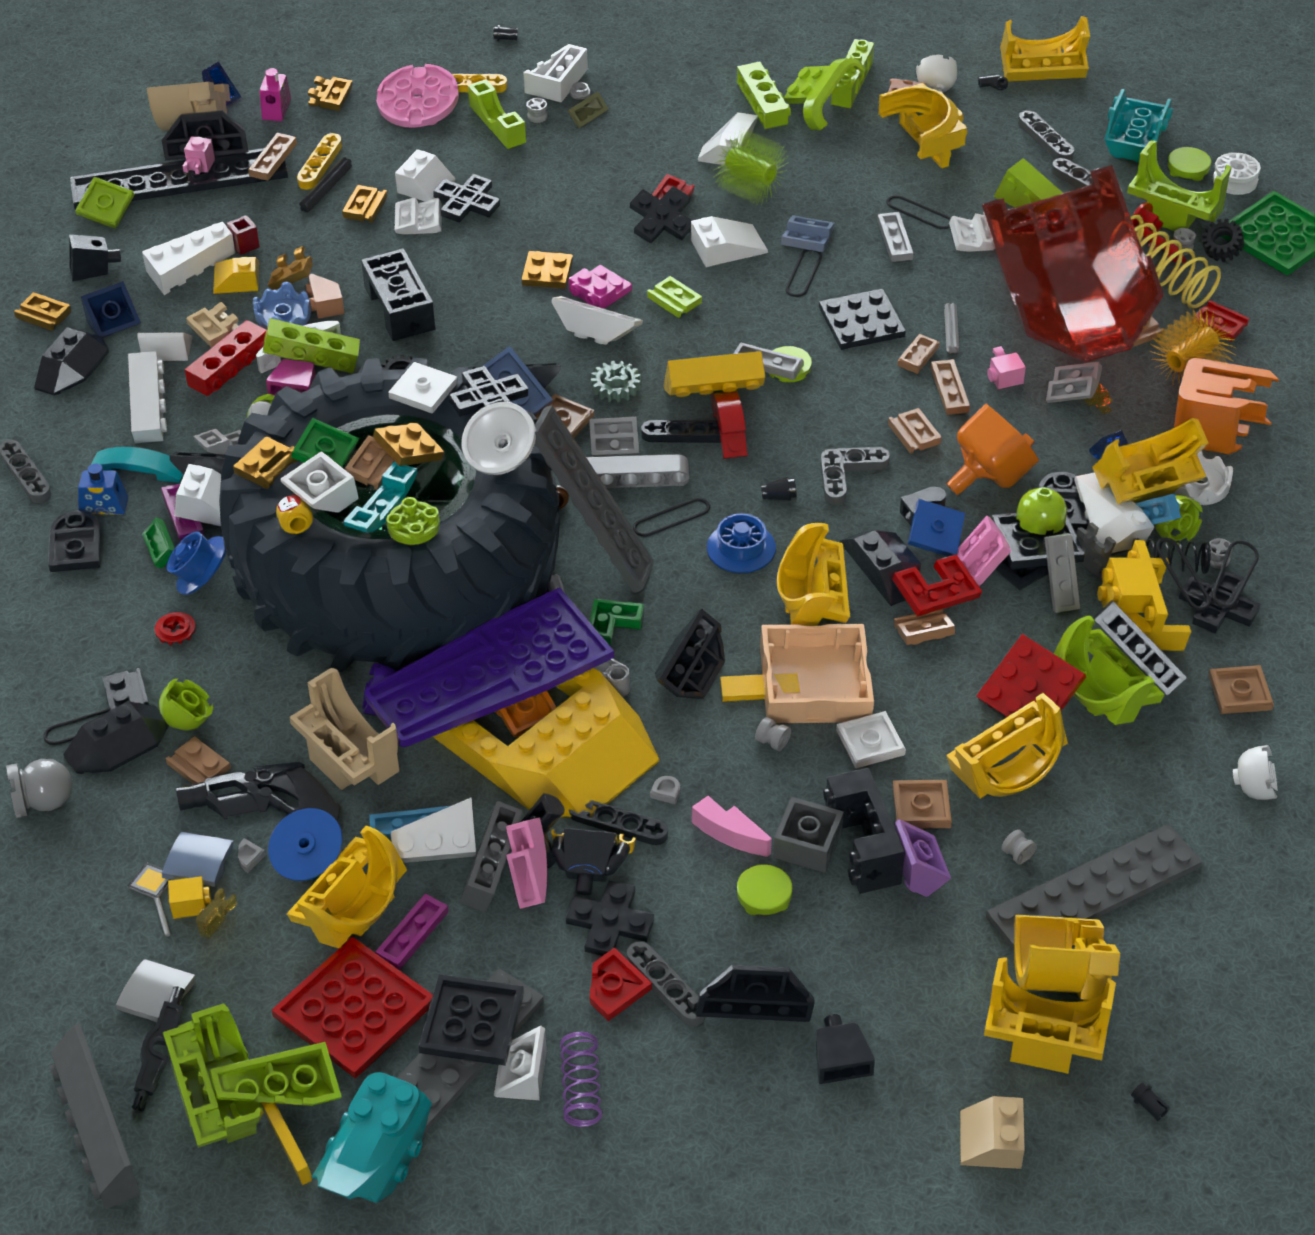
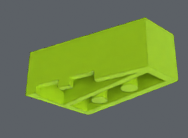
[994,158,1071,225]

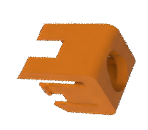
[1174,358,1279,454]

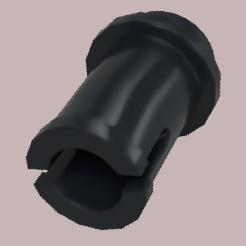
[493,25,518,41]
[1131,1083,1170,1121]

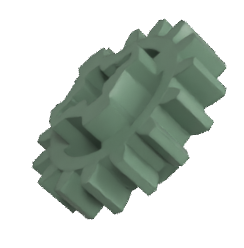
[591,361,641,402]

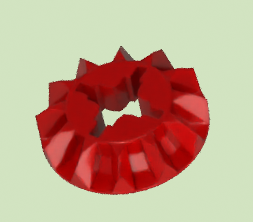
[154,612,195,646]

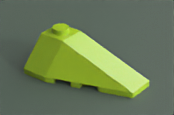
[210,1042,342,1106]

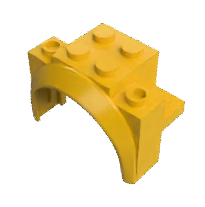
[878,83,967,168]
[1092,418,1209,504]
[1097,540,1191,651]
[984,957,1116,1074]

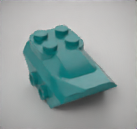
[1104,89,1173,163]
[312,1072,432,1203]

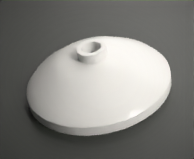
[462,402,536,475]

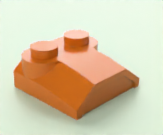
[495,691,557,737]

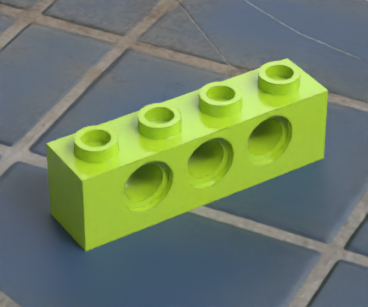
[831,39,874,108]
[737,62,791,129]
[262,318,360,373]

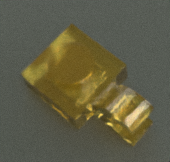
[1082,382,1113,415]
[196,888,237,939]

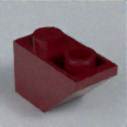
[225,215,260,255]

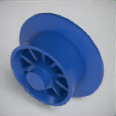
[707,513,776,573]
[167,532,226,595]
[268,808,343,881]

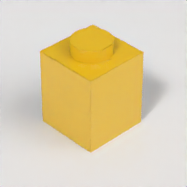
[168,876,211,919]

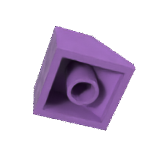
[895,819,951,897]

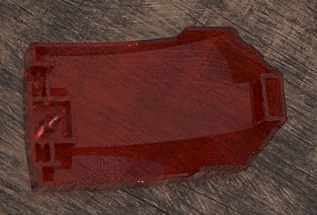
[982,165,1164,363]

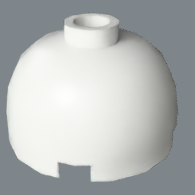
[916,55,957,93]
[1233,745,1278,800]

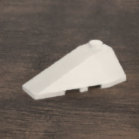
[698,113,758,165]
[1074,473,1154,553]

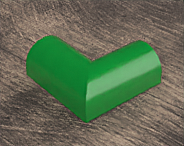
[589,599,644,646]

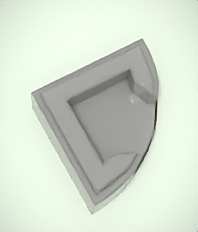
[238,838,266,873]

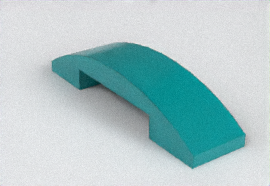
[91,447,184,483]
[344,461,417,533]

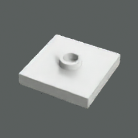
[389,362,458,413]
[836,711,906,768]

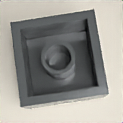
[773,797,844,873]

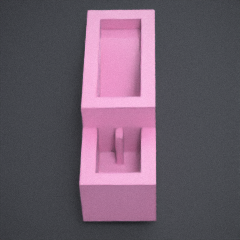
[692,796,772,857]
[506,818,547,909]

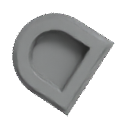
[650,776,680,804]

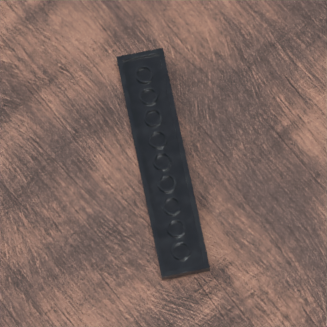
[70,148,288,210]

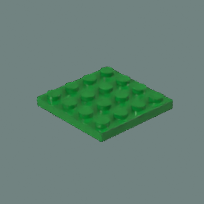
[1221,191,1315,276]

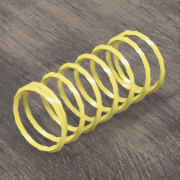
[1109,215,1221,309]

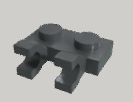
[1076,522,1116,582]

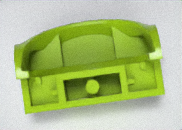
[1054,615,1165,725]

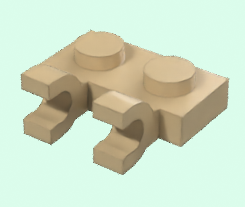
[186,302,239,348]

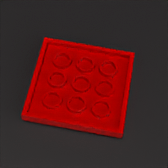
[272,937,433,1079]

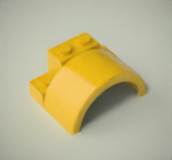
[1014,915,1120,1001]

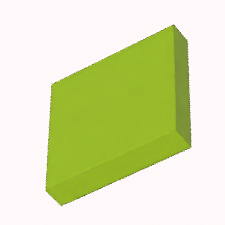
[75,177,134,229]

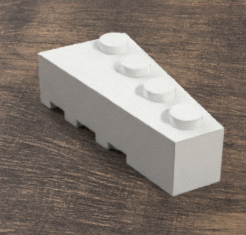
[142,222,235,295]

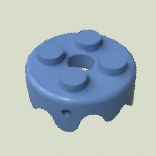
[253,282,311,330]

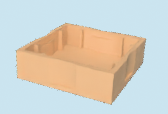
[760,624,874,723]

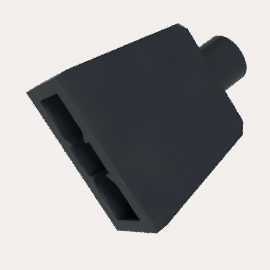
[69,235,121,282]
[816,1014,875,1084]

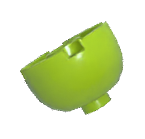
[1016,487,1067,535]
[1154,495,1203,545]
[159,678,214,731]

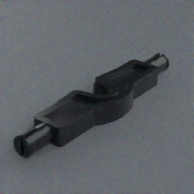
[132,986,185,1111]

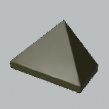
[568,92,609,128]

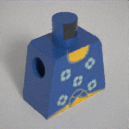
[78,463,129,515]

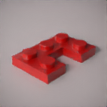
[892,554,982,617]

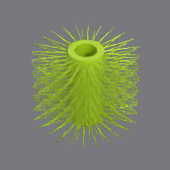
[713,128,789,205]

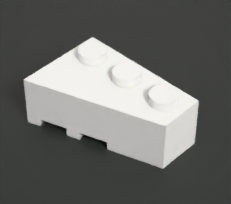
[523,44,588,103]
[391,798,476,863]

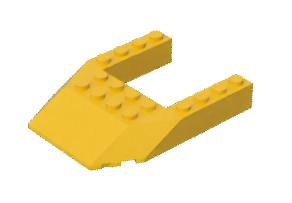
[433,668,659,817]

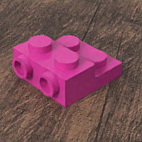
[569,265,632,309]

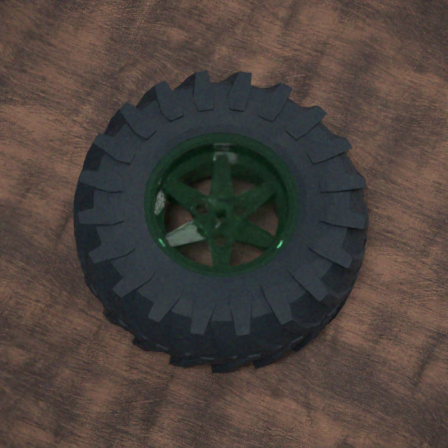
[219,358,560,672]

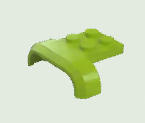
[783,58,865,130]

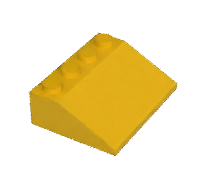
[664,351,765,397]

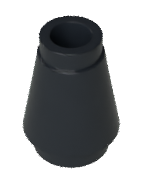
[761,477,797,501]

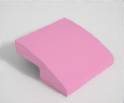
[957,516,1011,587]

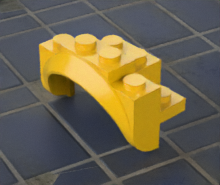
[777,523,850,626]
[287,826,407,948]

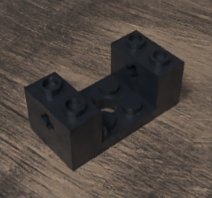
[361,248,436,341]
[823,768,905,894]

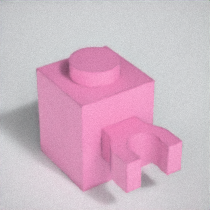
[183,137,215,174]
[987,346,1026,389]

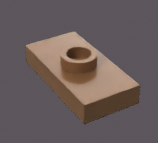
[897,334,939,374]

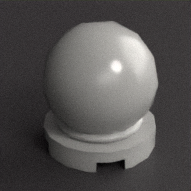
[6,759,73,818]

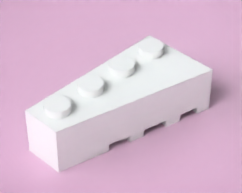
[128,351,167,444]

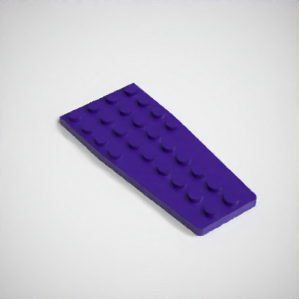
[365,587,614,747]

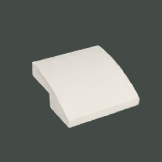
[395,197,442,234]
[949,213,1003,252]

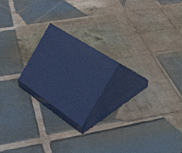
[81,281,141,337]

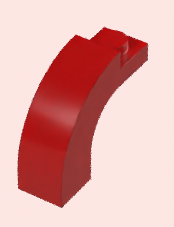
[711,391,748,459]

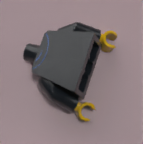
[551,828,635,895]

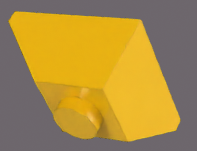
[213,257,259,294]

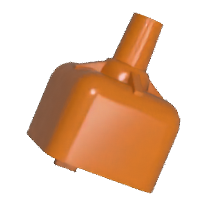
[946,404,1040,496]

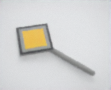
[127,862,171,937]

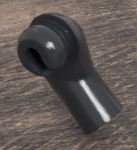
[978,75,1008,90]

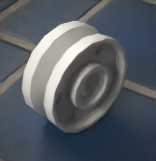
[1213,153,1261,195]

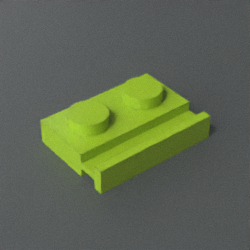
[647,276,702,318]

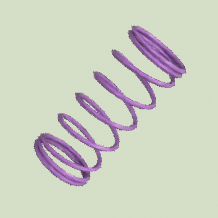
[560,1032,602,1127]

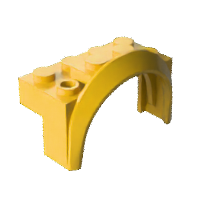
[1000,16,1090,82]
[946,693,1068,799]

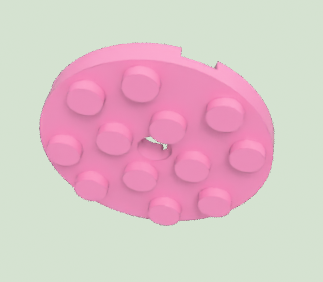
[376,64,459,128]

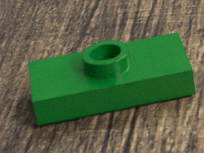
[142,517,175,568]

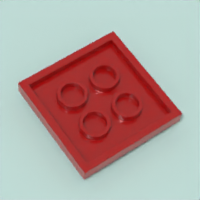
[976,634,1086,718]

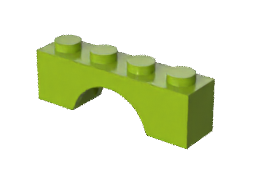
[468,79,526,149]

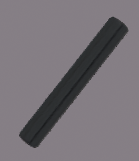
[299,157,352,212]

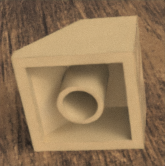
[960,1096,1025,1169]

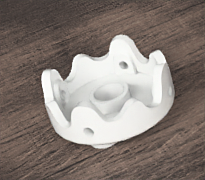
[1174,450,1233,505]

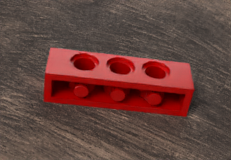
[184,320,266,396]

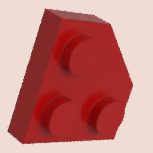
[589,948,652,1022]

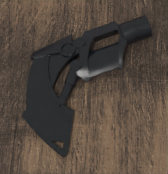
[175,762,341,822]

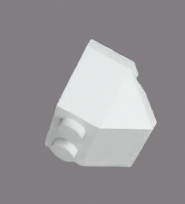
[552,296,643,345]

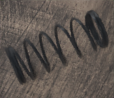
[1132,538,1211,574]

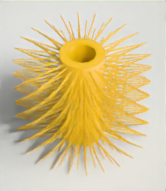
[1150,308,1236,389]

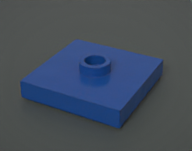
[908,499,965,557]

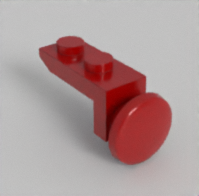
[1130,202,1187,264]

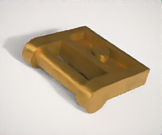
[233,437,298,489]

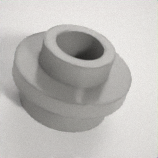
[570,82,591,100]

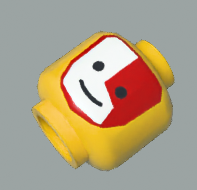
[276,495,313,534]

